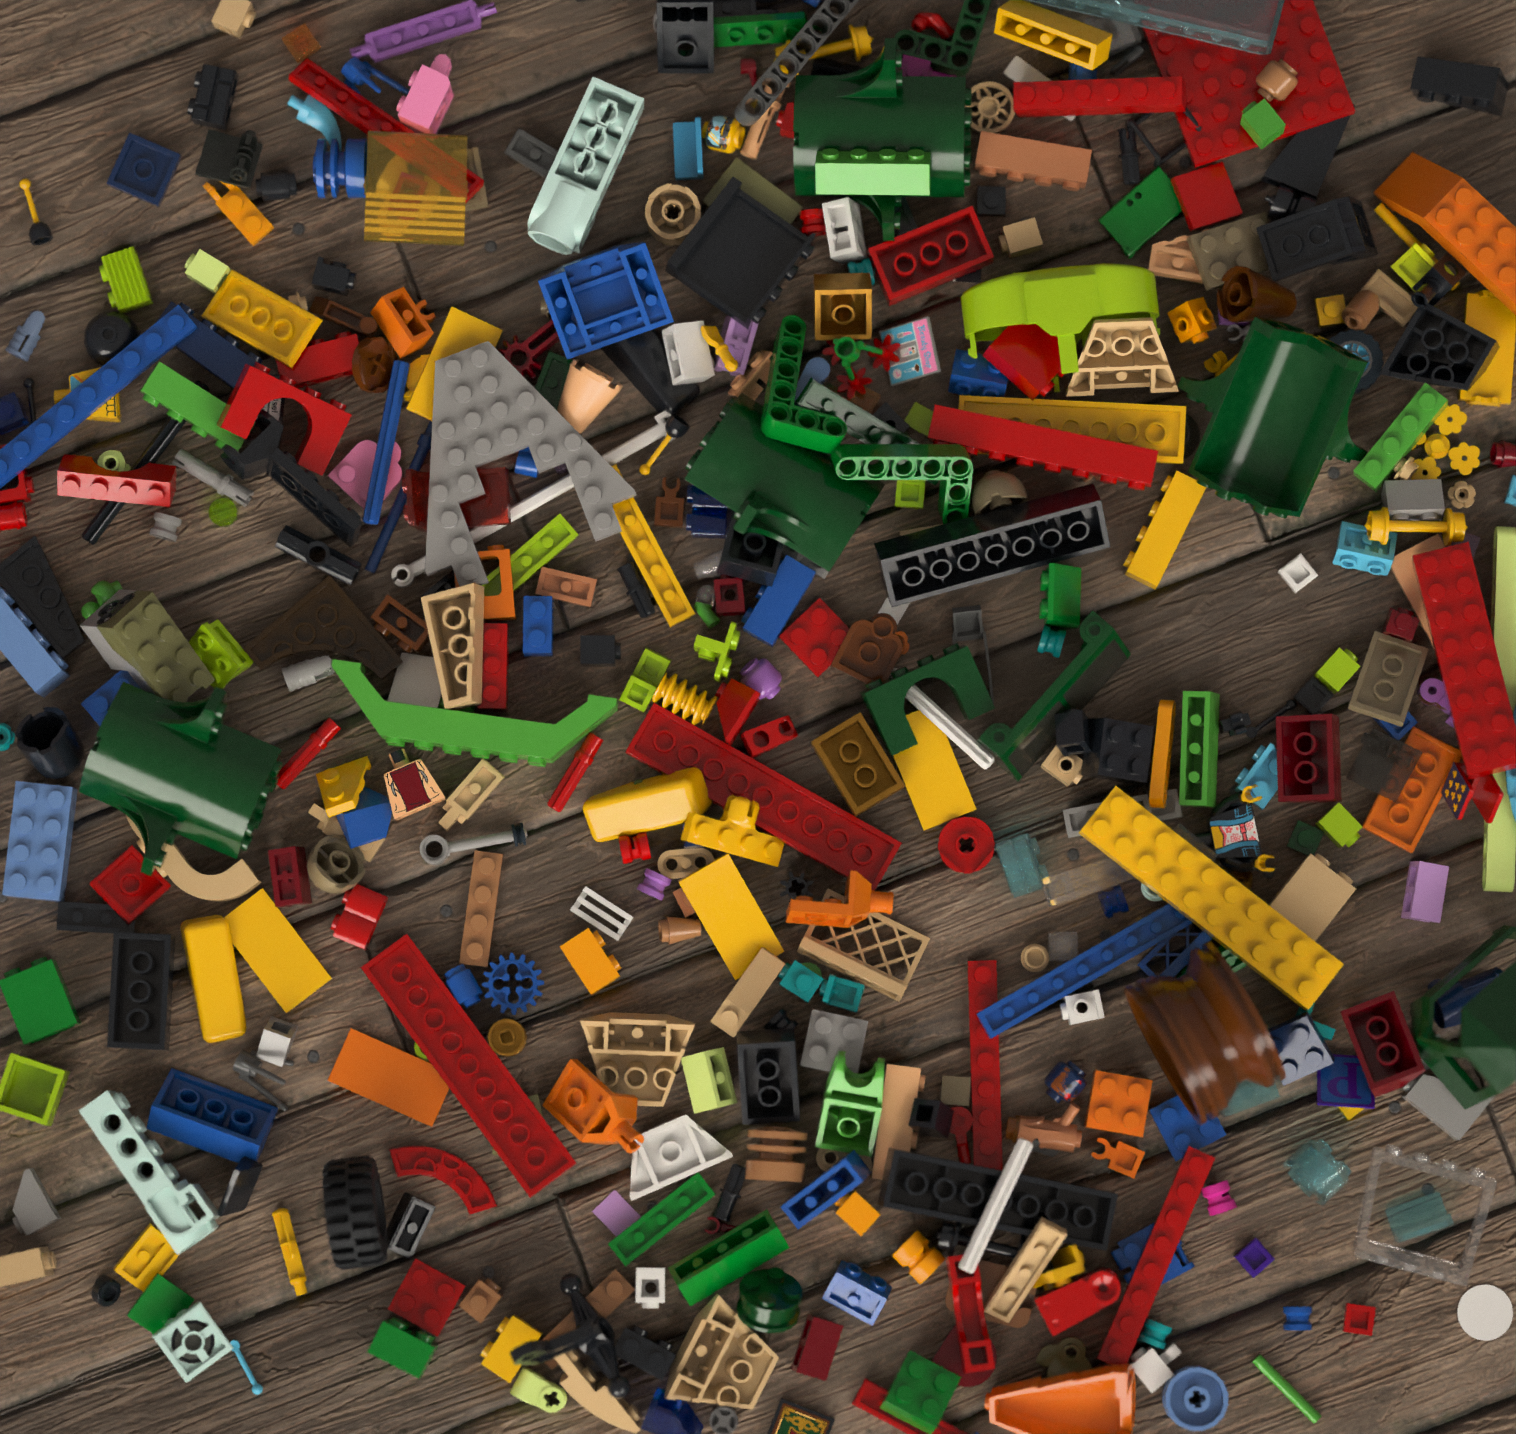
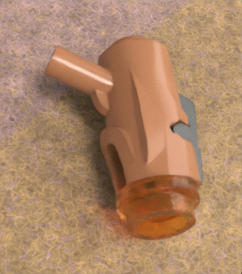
[1005,1102,1082,1157]

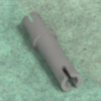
[172,449,254,507]

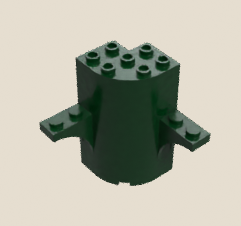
[793,38,972,241]
[1177,317,1368,519]
[685,383,885,572]
[79,682,283,876]

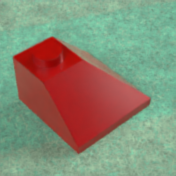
[715,678,760,746]

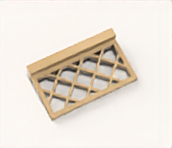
[797,889,930,1002]

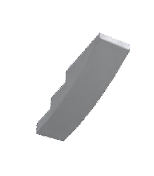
[1063,789,1183,838]

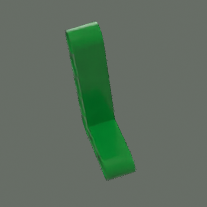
[760,315,847,454]
[831,444,973,524]

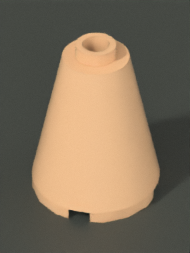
[557,358,623,435]

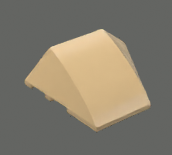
[1065,317,1179,397]
[580,1012,695,1107]
[664,1294,779,1409]

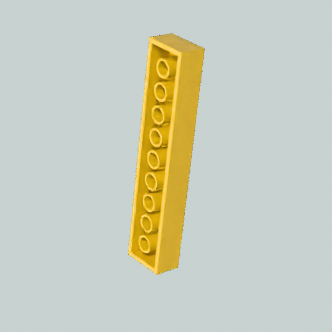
[1079,786,1344,1010]

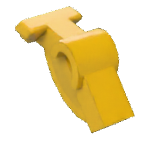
[404,354,430,401]

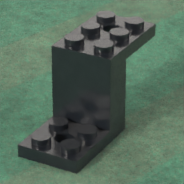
[656,0,714,74]

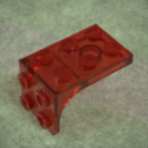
[402,467,511,532]

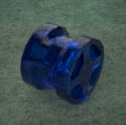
[1097,885,1129,919]

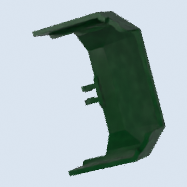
[1410,925,1516,1109]

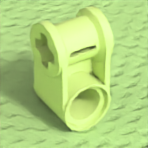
[510,1367,567,1413]

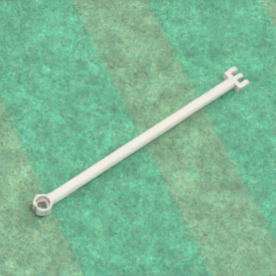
[391,411,676,588]

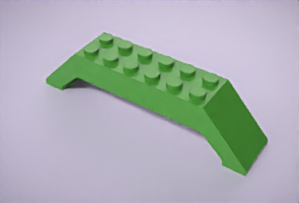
[332,659,618,767]

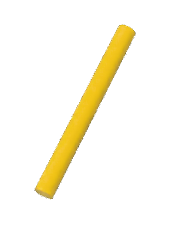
[1374,203,1460,291]

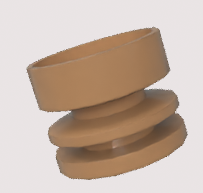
[745,1126,807,1182]

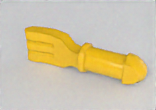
[701,326,738,372]

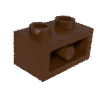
[371,594,430,654]

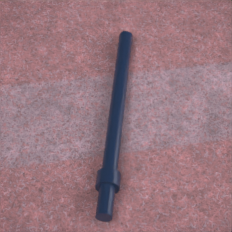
[365,420,432,574]

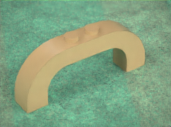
[126,815,262,902]

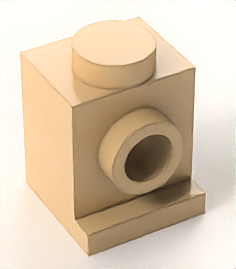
[1040,746,1083,787]

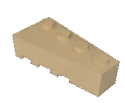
[421,583,484,711]

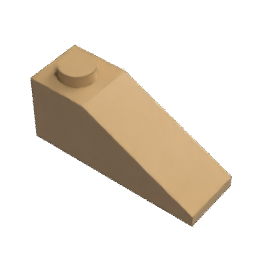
[710,947,786,1038]

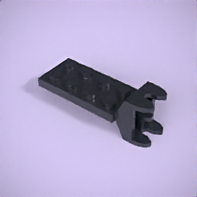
[220,409,362,548]

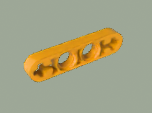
[1149,699,1176,809]

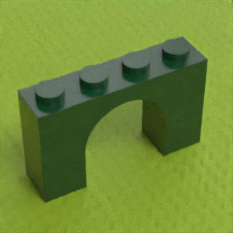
[860,643,995,756]

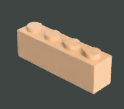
[871,1064,926,1180]

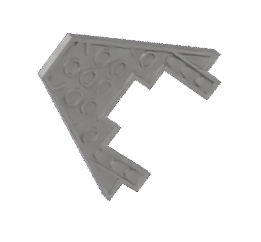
[425,341,637,586]

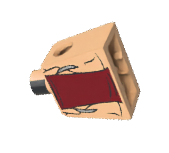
[384,748,447,821]

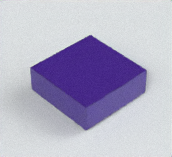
[1234,1237,1275,1278]

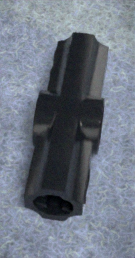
[275,525,362,586]

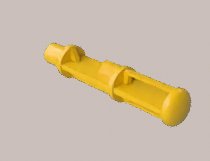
[272,1208,308,1296]

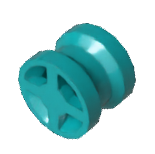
[847,258,875,285]
[1037,625,1066,658]
[1138,1318,1172,1350]

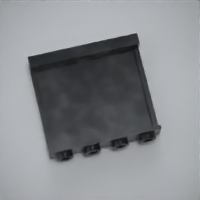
[665,177,816,329]

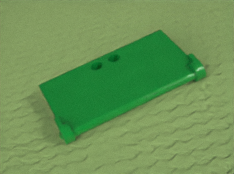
[1098,166,1182,259]

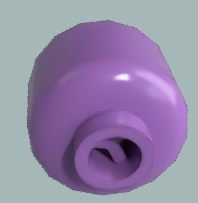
[740,658,782,700]

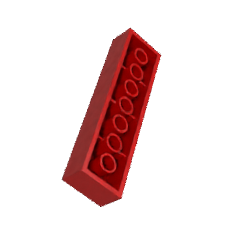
[1412,542,1516,780]

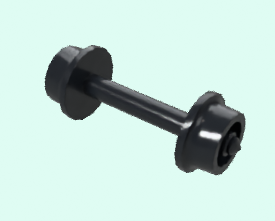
[935,1221,1027,1258]

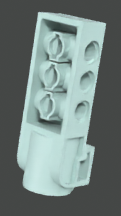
[528,77,644,255]
[79,1090,220,1255]

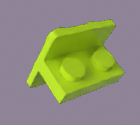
[189,619,254,689]
[694,621,741,683]

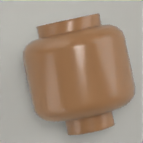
[1256,59,1298,102]

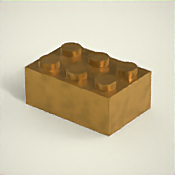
[811,712,905,817]

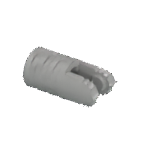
[282,655,335,692]

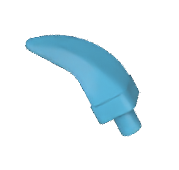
[287,94,342,151]

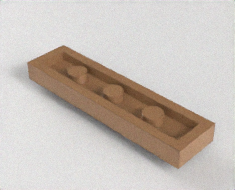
[459,850,503,968]
[542,1269,635,1370]

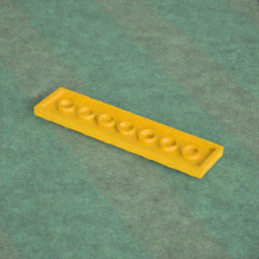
[959,395,1186,464]

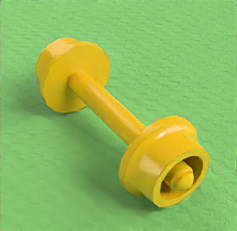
[774,24,874,77]
[1364,507,1468,546]

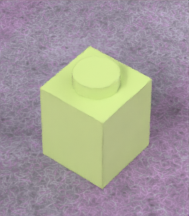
[185,249,231,294]

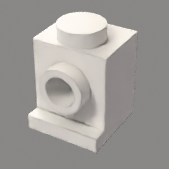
[1060,989,1105,1025]
[636,1267,665,1308]

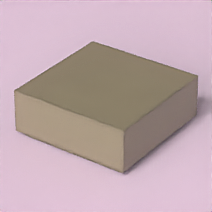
[940,1075,971,1106]

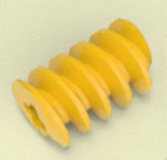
[652,672,717,725]

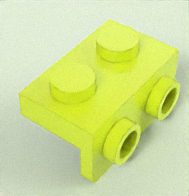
[1391,242,1454,292]

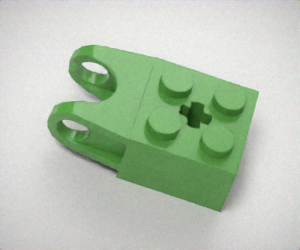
[815,1050,885,1157]

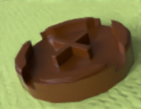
[352,337,397,393]

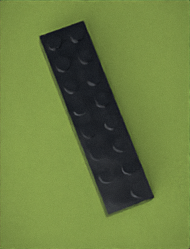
[874,483,1110,607]
[878,1148,1118,1251]

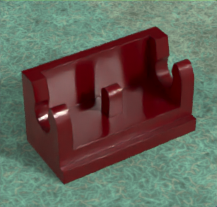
[268,846,312,907]
[791,1314,843,1381]

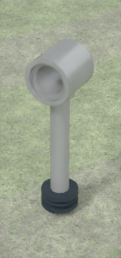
[420,823,528,865]

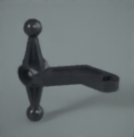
[510,1273,631,1399]

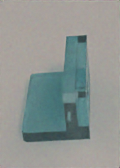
[1385,1192,1454,1243]

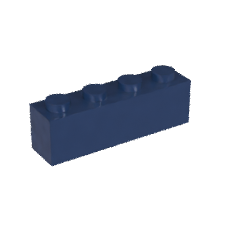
[156,301,263,389]

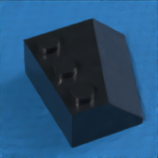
[1379,304,1500,391]

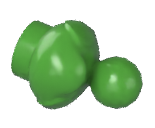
[81,580,123,619]

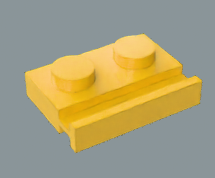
[113,1223,180,1292]

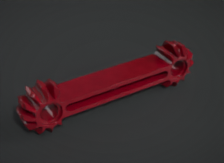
[497,319,560,379]

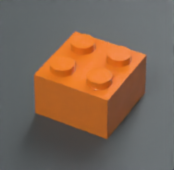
[1084,1070,1153,1137]

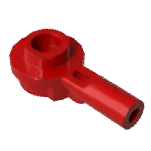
[950,1107,973,1163]

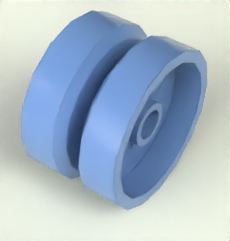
[1162,1366,1228,1431]

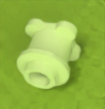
[97,450,131,471]

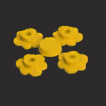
[1410,404,1480,480]

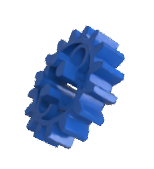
[482,953,545,1015]

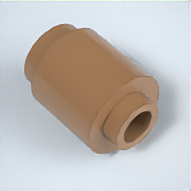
[1342,290,1380,330]

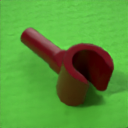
[740,58,758,87]
[704,1217,737,1234]

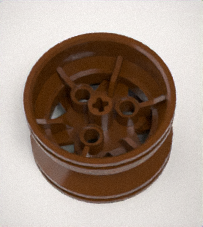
[1124,941,1286,1125]

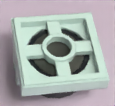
[152,1301,233,1383]

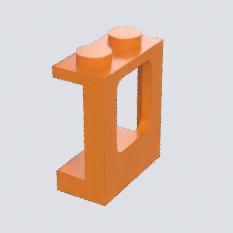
[454,545,517,623]

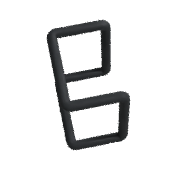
[1126,107,1202,167]

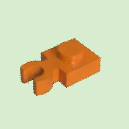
[1090,1138,1145,1179]

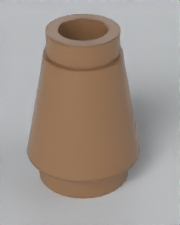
[658,916,701,945]

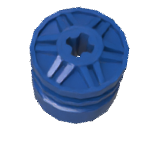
[313,138,369,198]

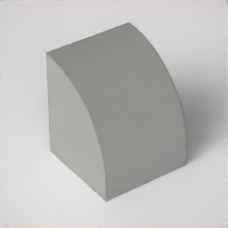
[256,1016,298,1067]

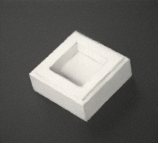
[1278,553,1318,593]

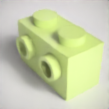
[681,1047,737,1114]

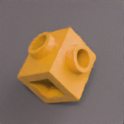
[1167,297,1217,344]

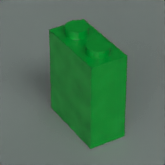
[0,957,81,1045]

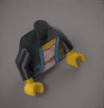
[1192,784,1275,873]

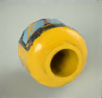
[702,114,745,154]

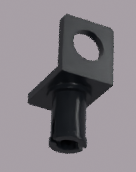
[1411,253,1467,308]

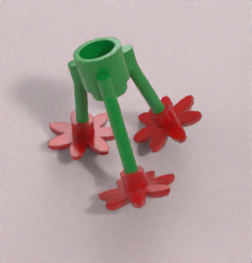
[822,335,900,399]

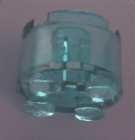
[1283,1139,1352,1205]

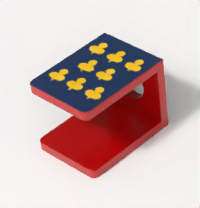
[1441,762,1503,824]

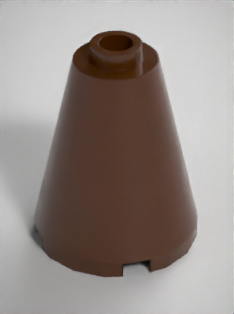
[1217,266,1297,323]

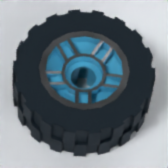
[1329,329,1384,394]

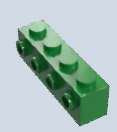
[668,1209,790,1307]

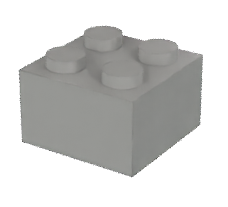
[800,1009,868,1073]

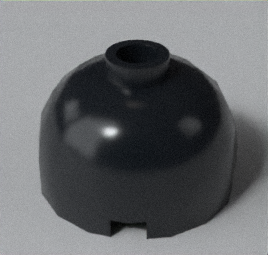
[84,311,141,366]

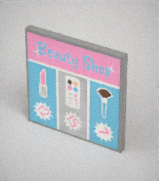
[879,316,941,386]

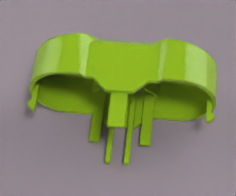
[961,263,1161,393]

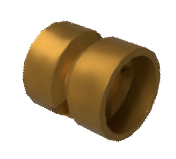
[488,1019,527,1057]

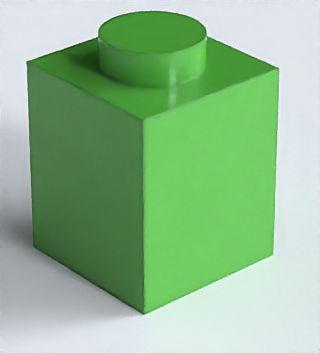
[1240,98,1286,149]

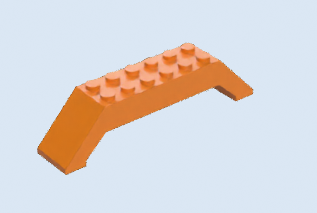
[1373,152,1516,315]

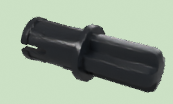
[1118,127,1141,185]
[617,562,655,618]
[712,1164,746,1222]

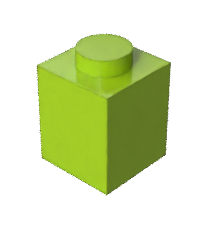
[1313,647,1361,694]
[1315,802,1363,848]

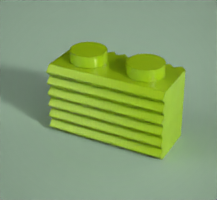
[99,247,153,313]

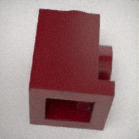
[714,574,746,617]
[1381,608,1420,642]

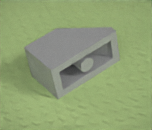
[12,1168,61,1236]

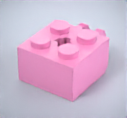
[396,54,454,141]

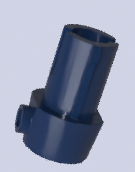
[1426,967,1503,1029]

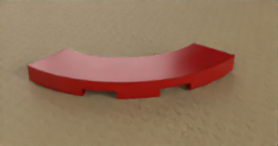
[389,1146,497,1215]

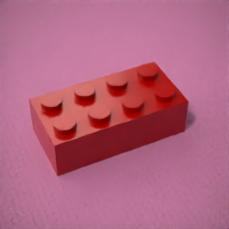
[867,206,994,306]

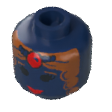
[1044,1060,1087,1104]

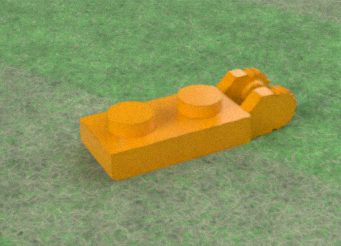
[203,182,274,246]

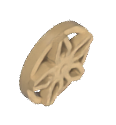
[967,81,1015,134]

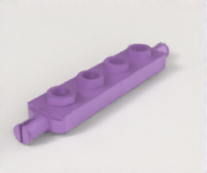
[349,0,497,63]

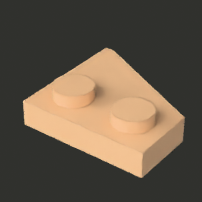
[1148,229,1209,284]

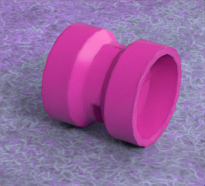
[1201,1180,1237,1216]

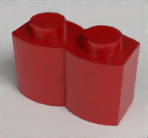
[330,884,388,951]

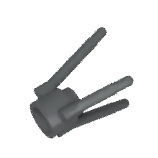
[233,1049,294,1111]

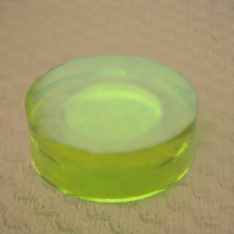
[209,498,238,527]

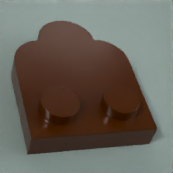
[831,613,903,684]

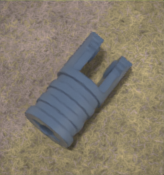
[5,310,46,362]

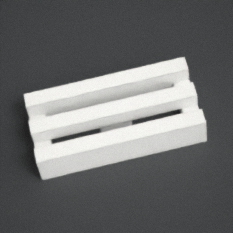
[570,886,634,941]

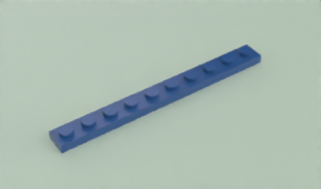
[0,304,198,489]
[976,904,1193,1039]

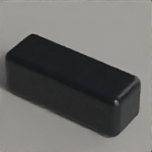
[600,329,700,418]

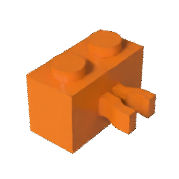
[370,287,436,358]

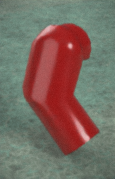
[911,12,954,40]

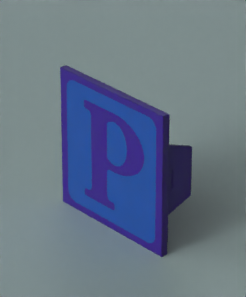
[1317,1054,1375,1109]

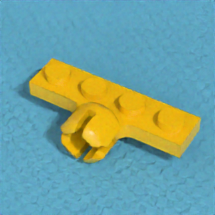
[681,795,784,867]

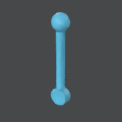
[230,1340,263,1395]

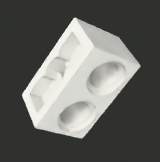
[822,197,868,265]

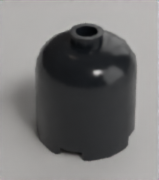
[15,707,84,779]

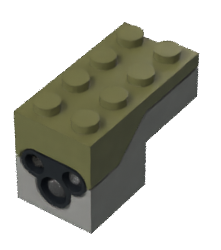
[80,589,215,702]

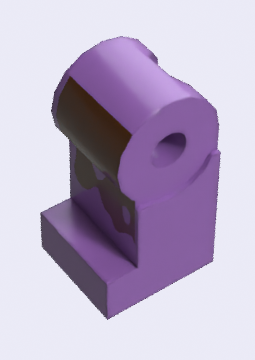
[1418,678,1454,728]

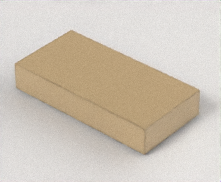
[1360,269,1418,327]

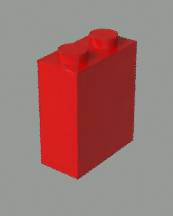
[982,324,1065,401]

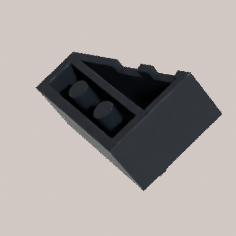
[1410,56,1509,117]

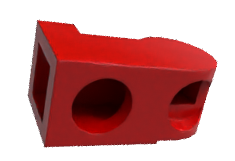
[740,715,799,758]

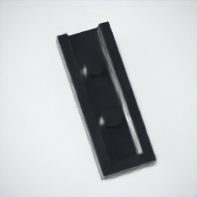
[56,901,135,934]

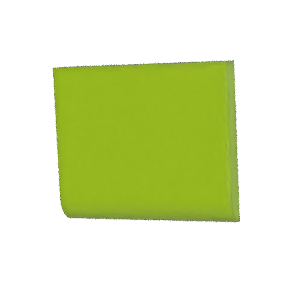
[904,402,933,437]

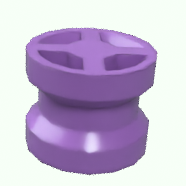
[637,868,672,901]

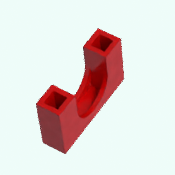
[217,362,352,476]

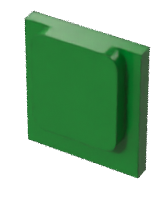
[126,1273,195,1334]

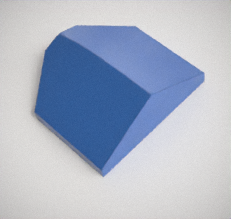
[336,787,392,849]

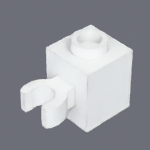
[1129,1343,1182,1393]

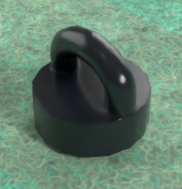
[91,1275,121,1307]

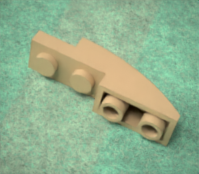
[554,1349,642,1433]

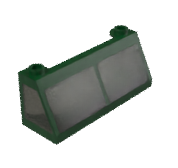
[977,610,1131,782]

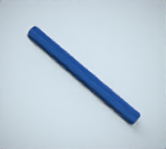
[362,360,410,525]

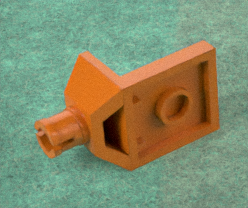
[785,871,893,928]
[542,1059,644,1153]

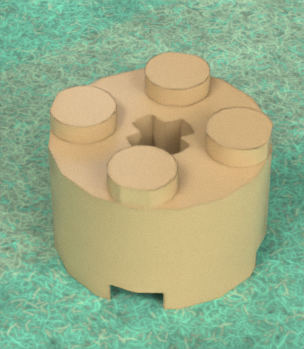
[645,183,701,246]

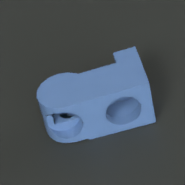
[794,357,830,408]

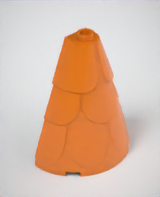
[985,1364,1136,1434]

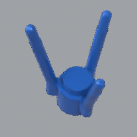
[341,57,409,95]

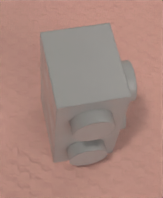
[1381,479,1445,521]

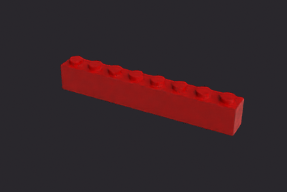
[928,405,1158,491]

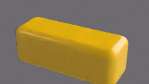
[582,767,712,842]
[180,915,246,1043]

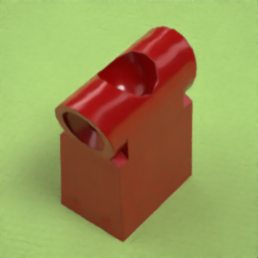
[1034,1267,1121,1336]

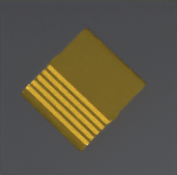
[363,131,469,246]

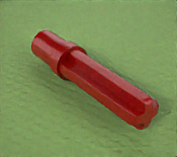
[277,717,342,789]
[547,732,604,812]

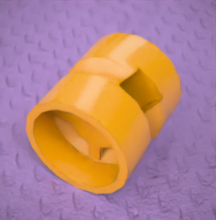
[891,1229,946,1284]

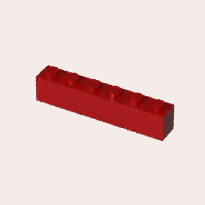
[1013,76,1186,118]

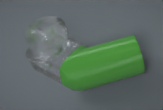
[694,585,720,629]

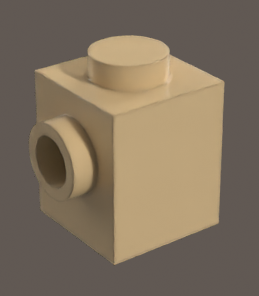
[211,0,255,39]

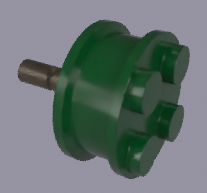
[736,1267,803,1345]

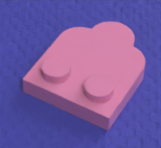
[328,440,403,509]

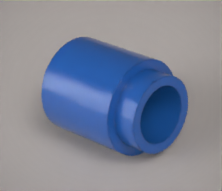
[444,964,483,1009]

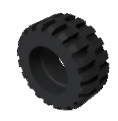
[322,1155,388,1270]

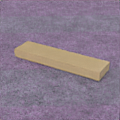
[983,1217,1067,1323]

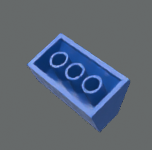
[146,1068,278,1163]

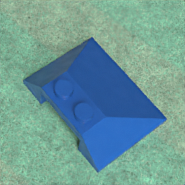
[538,242,674,360]

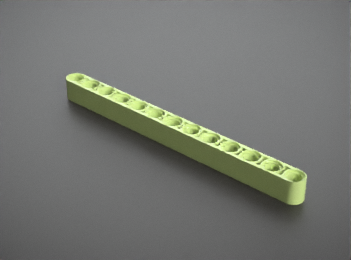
[1482,526,1516,892]

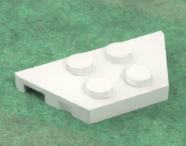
[630,1114,733,1201]

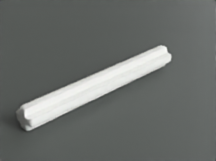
[888,668,995,769]
[959,1138,1033,1273]

